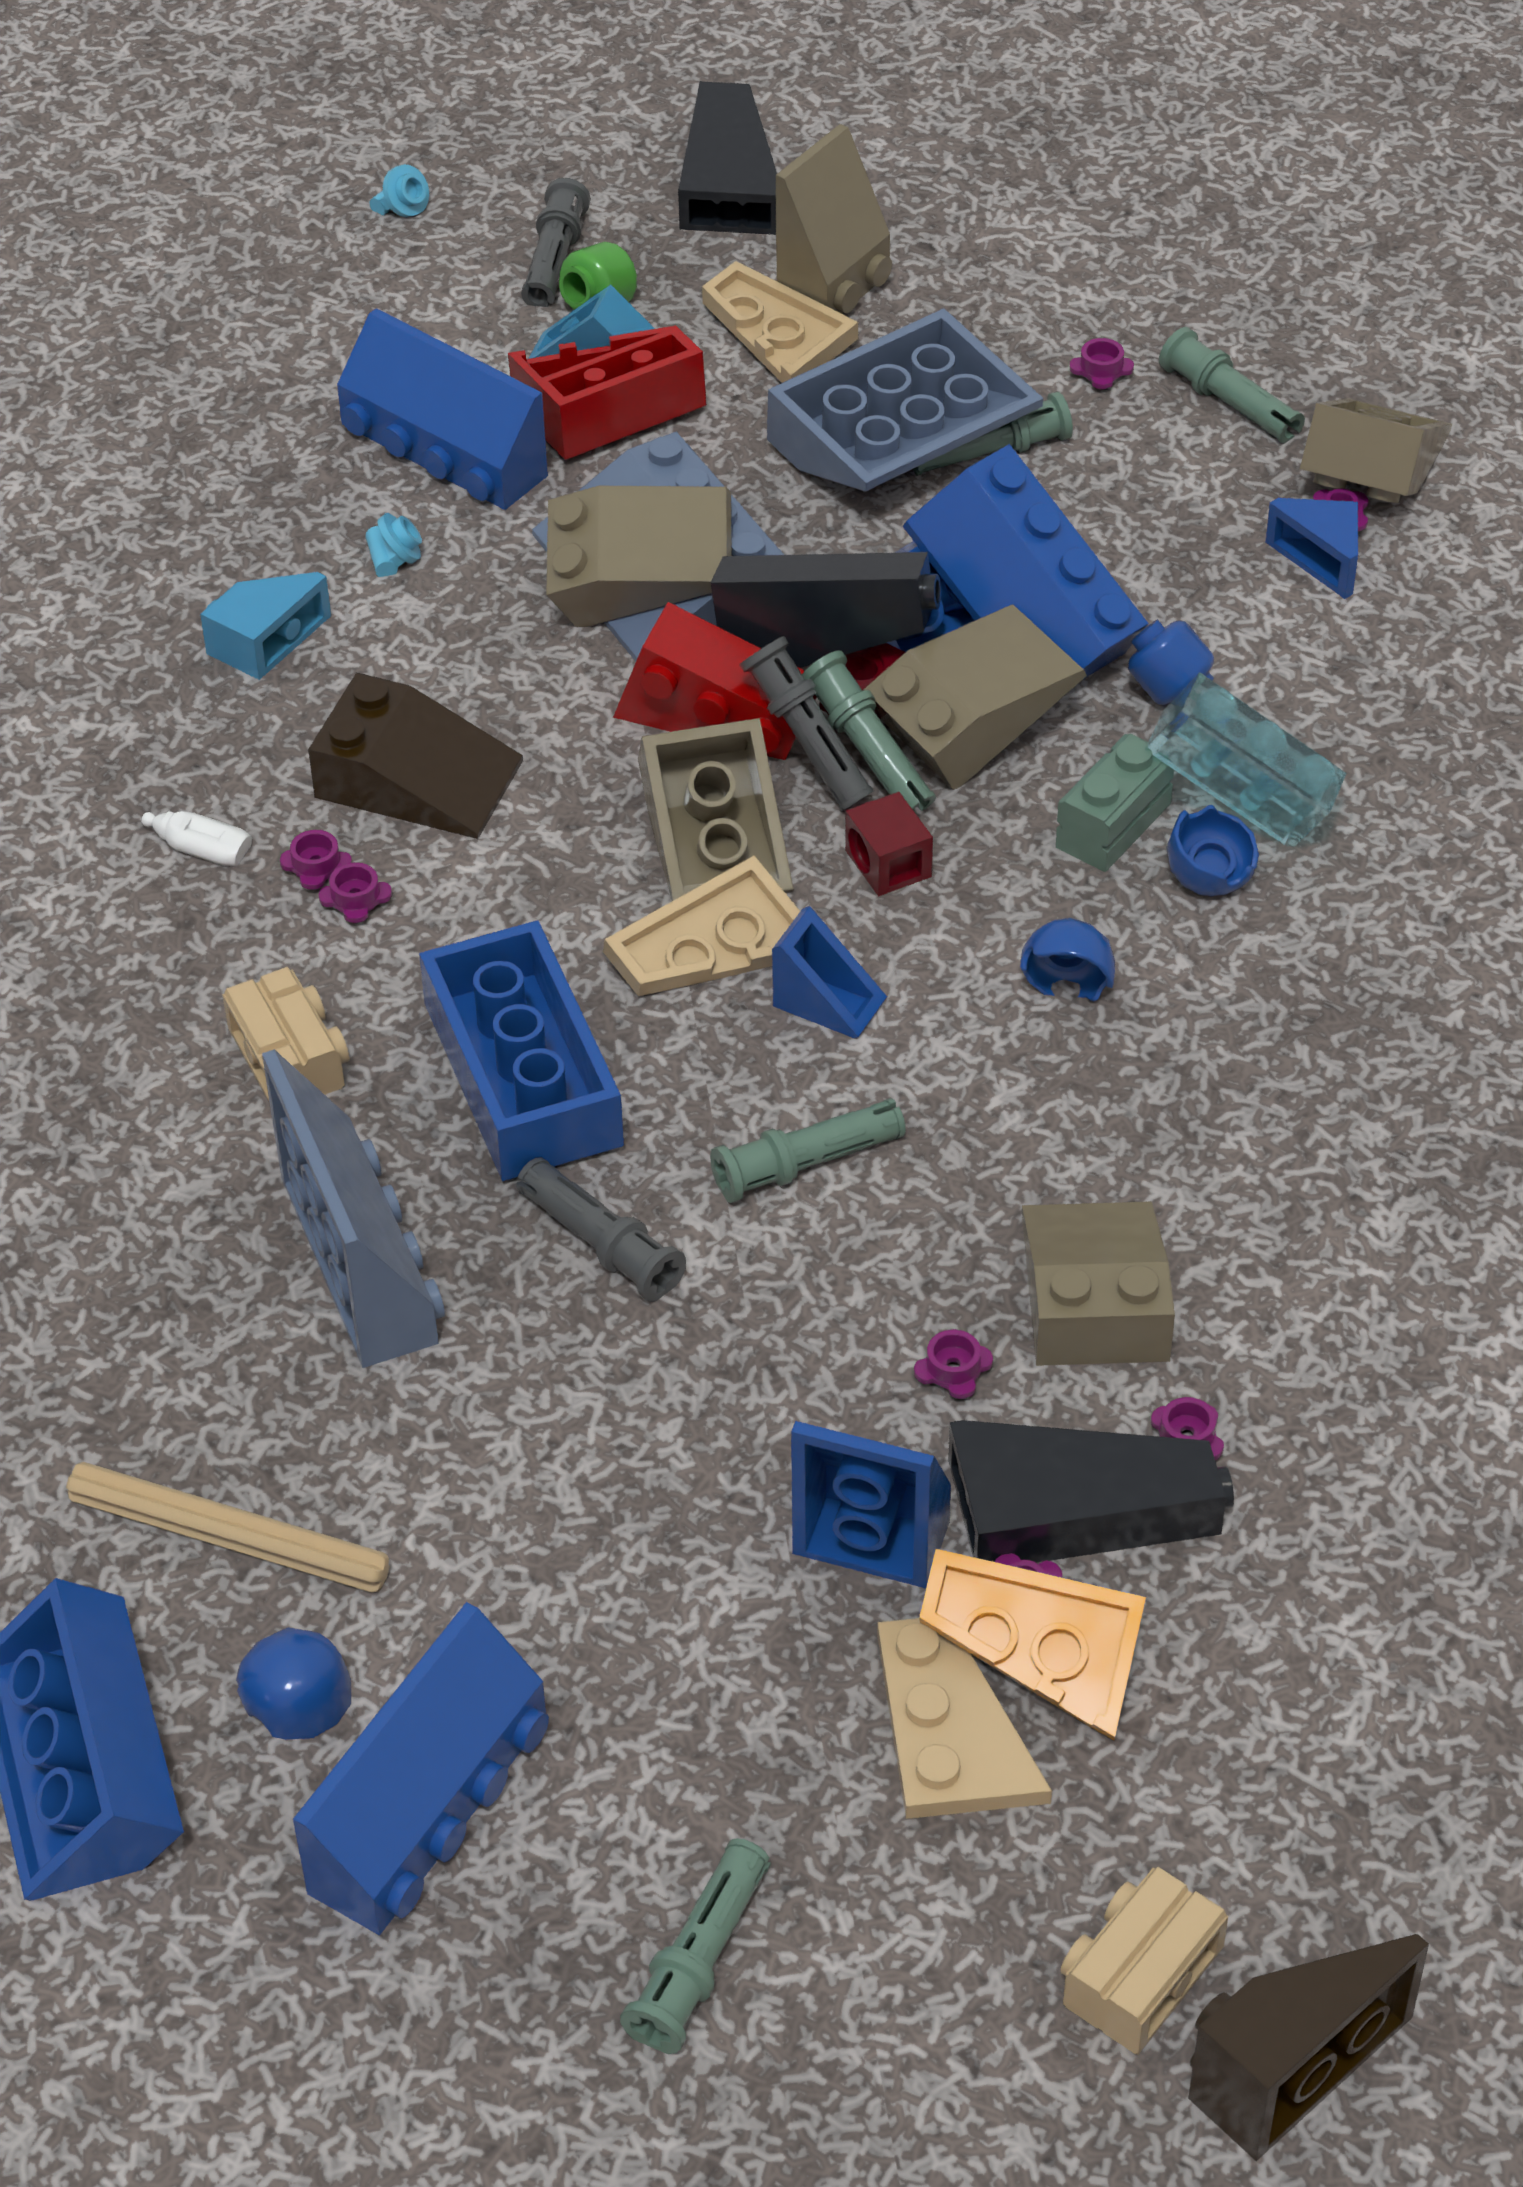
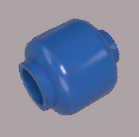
[1128,619,1214,708]

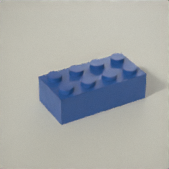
[419,920,624,1181]

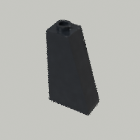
[678,81,777,235]
[711,552,941,668]
[948,1420,1234,1563]

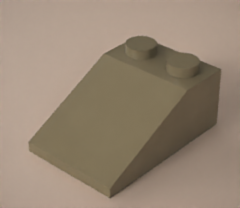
[776,124,892,314]
[1300,398,1452,503]
[546,485,732,627]
[863,604,1087,790]
[638,718,794,901]
[1022,1201,1175,1366]

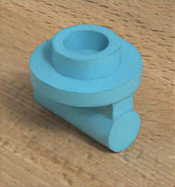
[369,164,429,217]
[365,513,422,577]

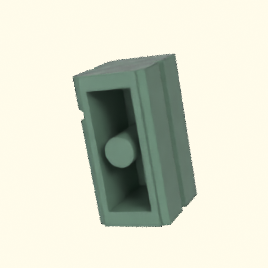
[1056,734,1175,872]

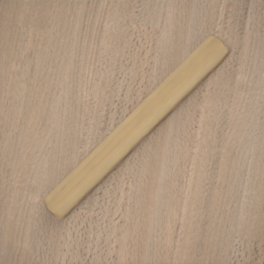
[66,1462,390,1593]

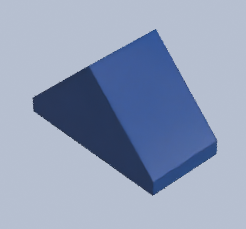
[1265,498,1358,599]
[772,906,887,1038]

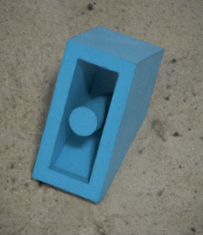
[528,284,655,359]
[200,572,331,680]

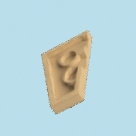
[702,261,858,383]
[603,855,800,997]
[877,1618,1052,1819]

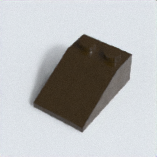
[308,672,523,839]
[1188,1934,1429,2161]

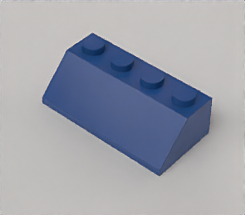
[337,308,548,510]
[903,444,1149,679]
[0,1578,184,1901]
[293,1602,549,1936]

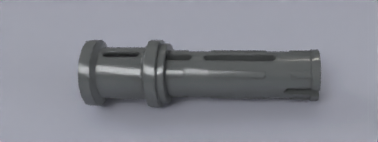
[521,178,591,307]
[739,636,874,812]
[516,1157,686,1302]

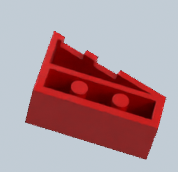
[508,325,707,460]
[613,602,817,760]

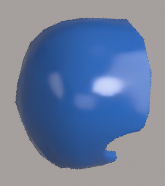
[1166,805,1259,896]
[1020,918,1115,1002]
[236,1627,351,1740]

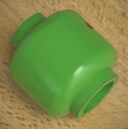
[559,242,637,310]

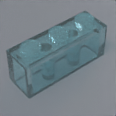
[1145,672,1347,847]

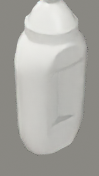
[141,811,252,867]

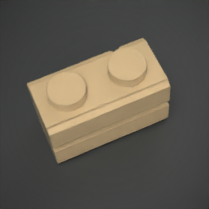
[222,967,350,1103]
[1061,1867,1228,2055]

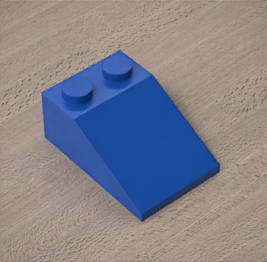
[791,1421,951,1588]

